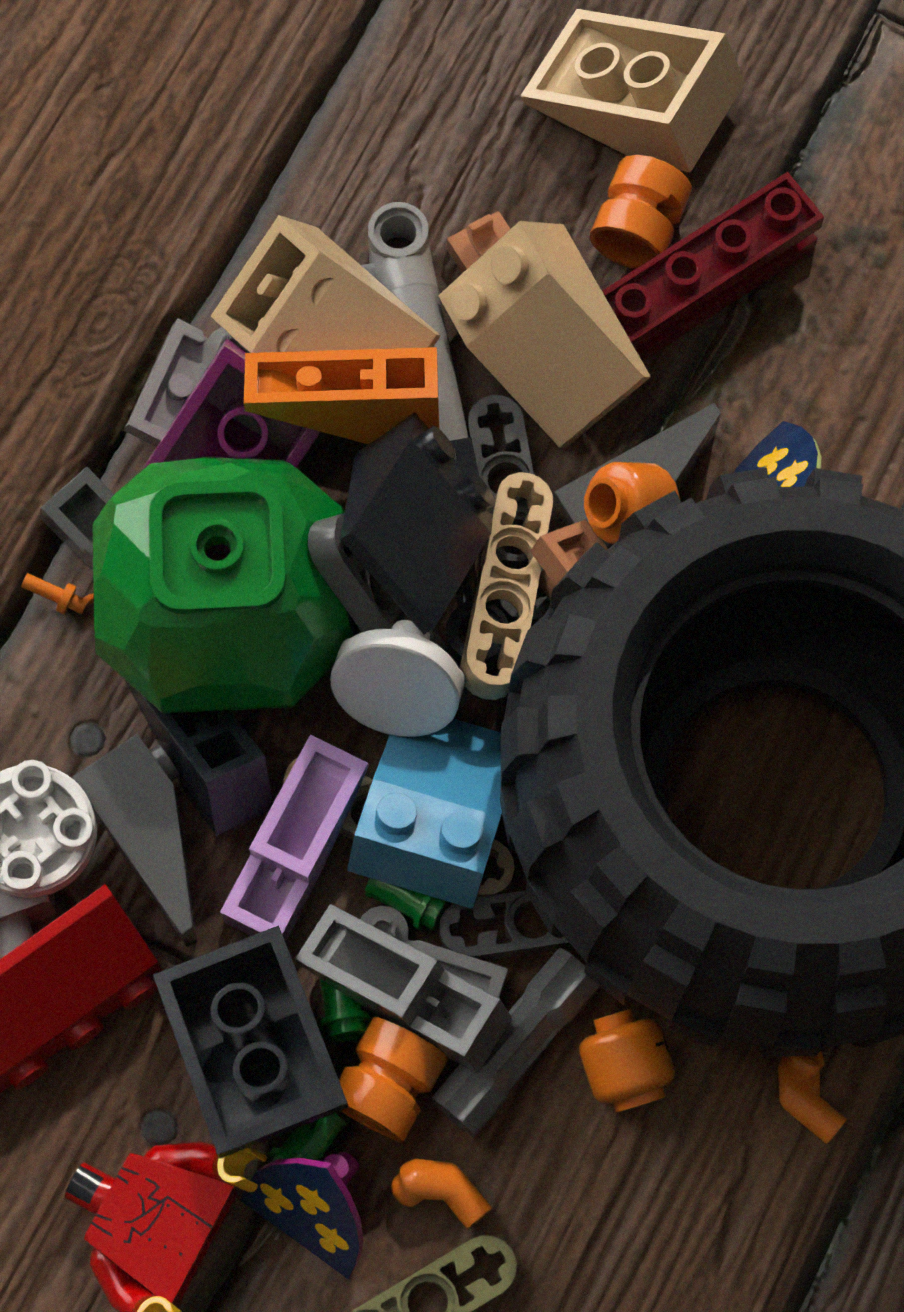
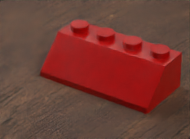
[0,884,162,1093]

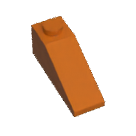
[244,347,440,445]

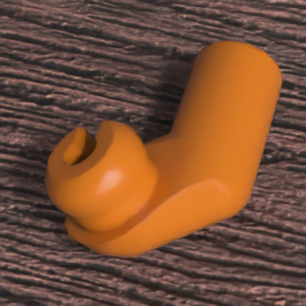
[778,1051,847,1145]
[391,1159,493,1230]

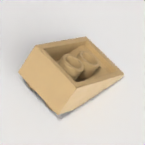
[521,9,745,173]
[438,221,651,448]

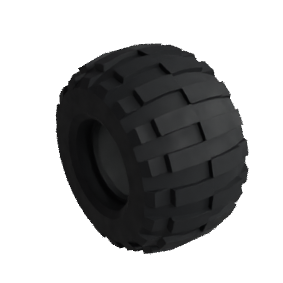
[499,468,904,1056]

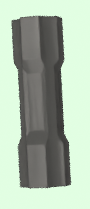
[431,948,601,1138]

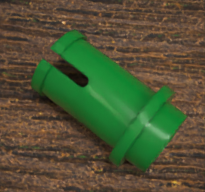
[365,878,451,931]
[319,978,372,1043]
[269,1113,346,1162]

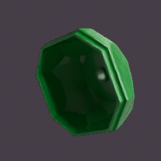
[93,457,355,713]

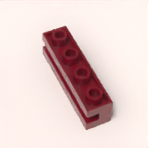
[602,172,824,361]

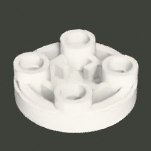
[330,620,465,737]
[0,760,97,898]

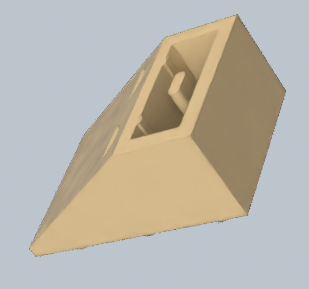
[211,215,441,353]

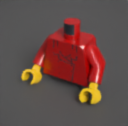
[64,1141,267,1312]

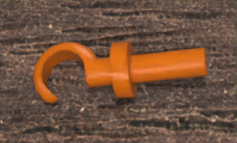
[21,573,94,615]

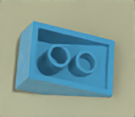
[347,718,502,909]

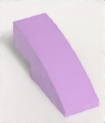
[220,735,369,943]

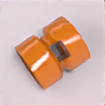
[589,155,692,269]
[339,1017,448,1143]

